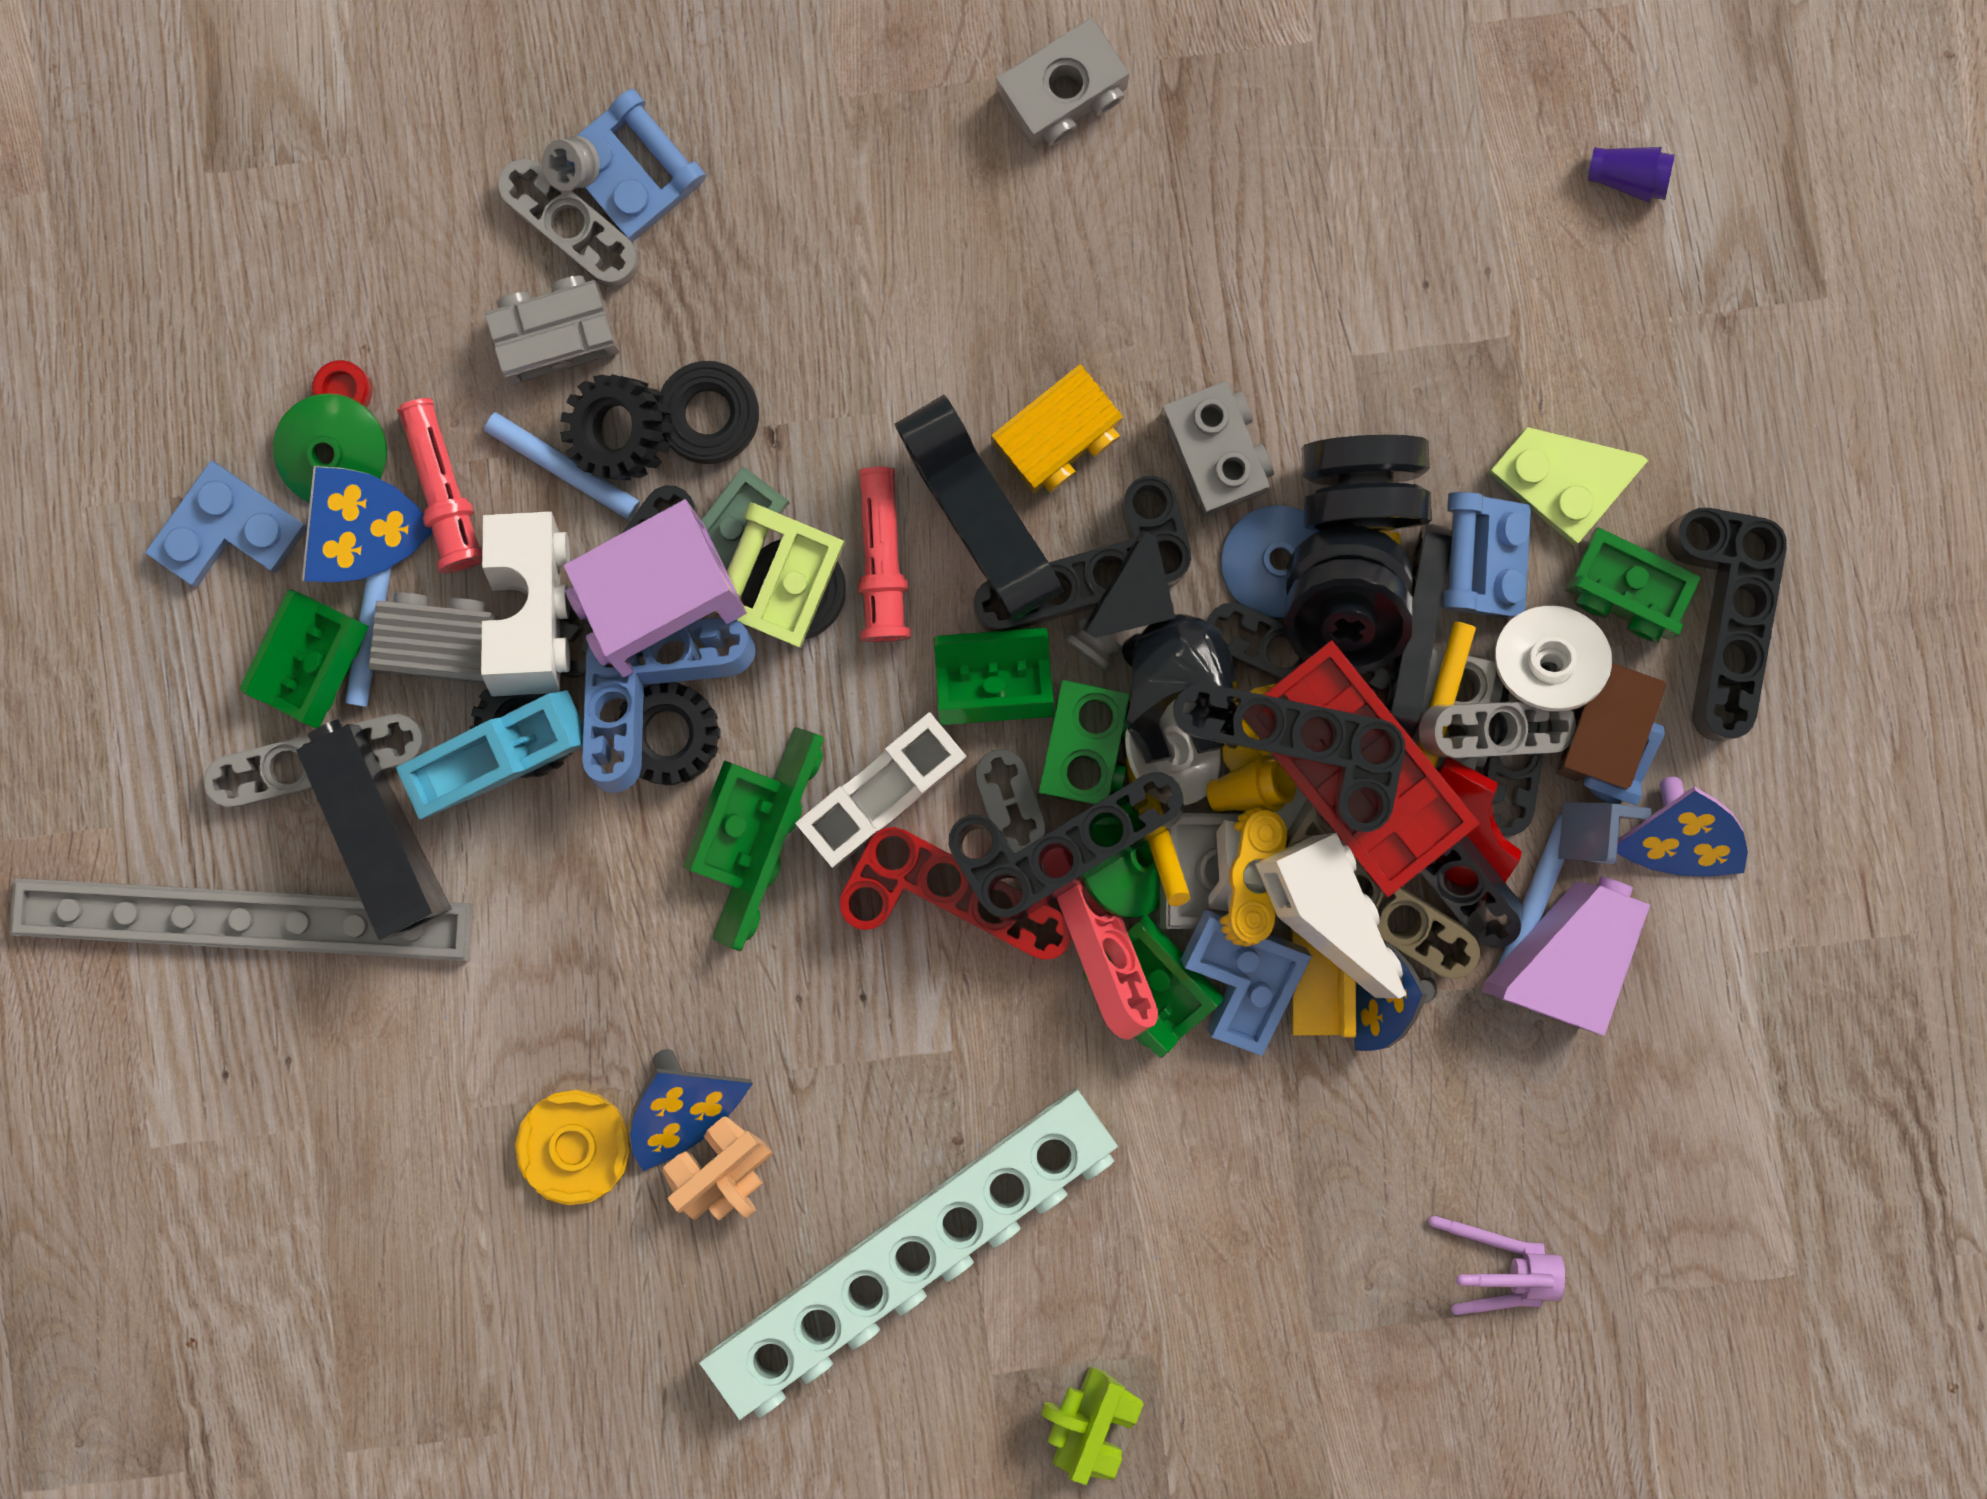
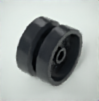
[1301,434,1432,531]
[1285,526,1412,674]

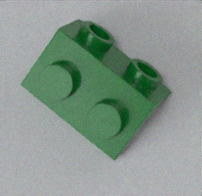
[1565,527,1701,643]
[240,589,369,728]
[934,628,1054,725]
[1083,915,1224,1058]

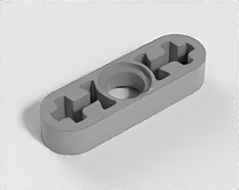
[498,159,639,287]
[1419,701,1576,758]

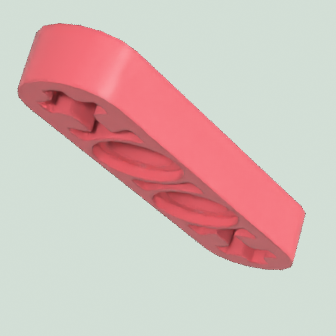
[1042,848,1158,1040]

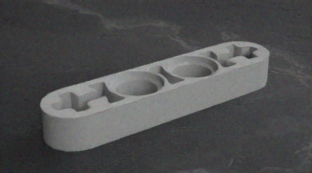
[204,714,427,808]

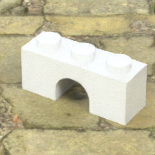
[481,512,570,696]
[795,712,967,868]

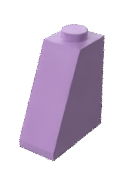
[1481,876,1650,1036]

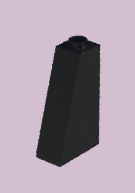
[296,719,452,940]

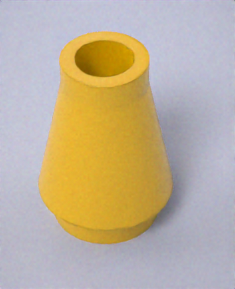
[1206,755,1296,813]

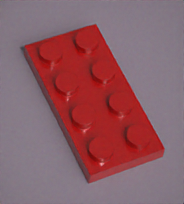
[1242,640,1480,897]

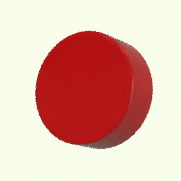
[312,360,372,408]

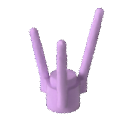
[1428,1216,1565,1315]

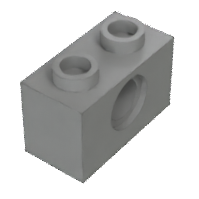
[996,17,1130,148]

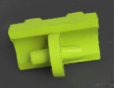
[1040,1366,1143,1485]

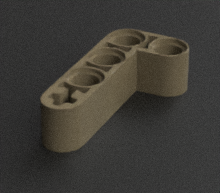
[1285,800,1480,979]

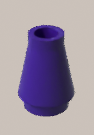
[1587,147,1675,203]

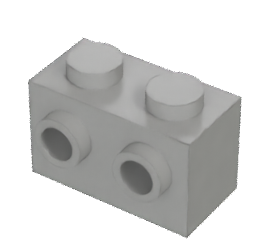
[1160,380,1274,519]

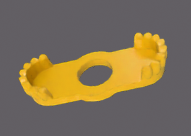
[1220,808,1287,947]

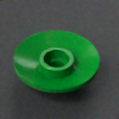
[273,393,387,503]
[1083,804,1160,918]

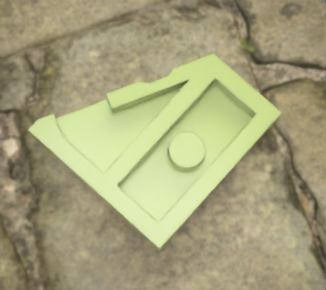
[1488,427,1648,546]

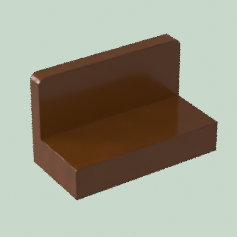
[1555,663,1666,790]

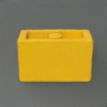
[1290,928,1356,1037]

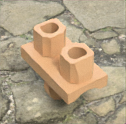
[662,1116,774,1220]

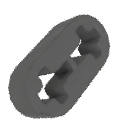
[976,749,1045,853]

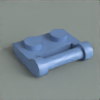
[567,88,707,242]
[1442,492,1531,619]

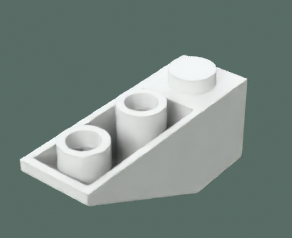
[1255,833,1406,999]

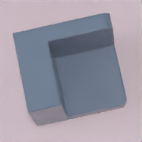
[1559,802,1652,864]

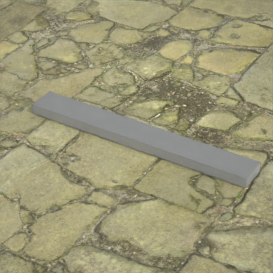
[10,878,474,961]

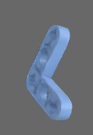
[582,618,756,793]

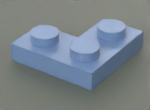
[145,460,307,587]
[1180,909,1312,1056]

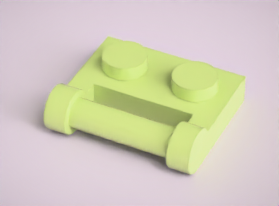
[714,502,845,648]

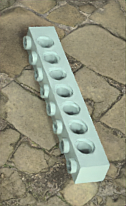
[699,1087,1118,1420]

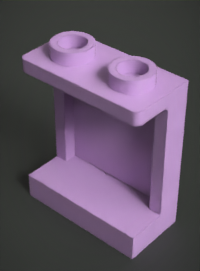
[564,499,747,678]

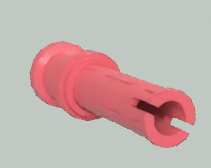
[397,398,483,573]
[857,467,911,642]

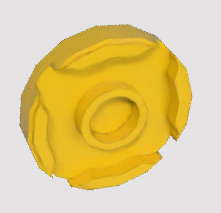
[515,1089,631,1205]

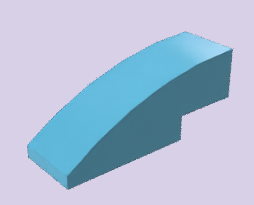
[396,690,584,820]

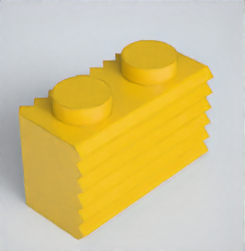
[991,364,1123,494]

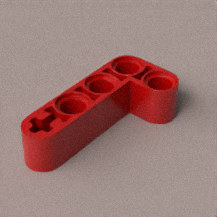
[840,827,1072,960]

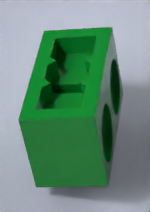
[1038,680,1130,806]

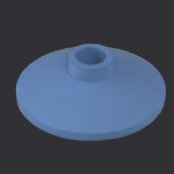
[1221,505,1320,619]

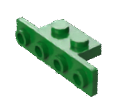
[683,727,824,952]

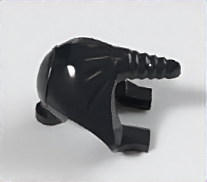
[1122,614,1240,764]

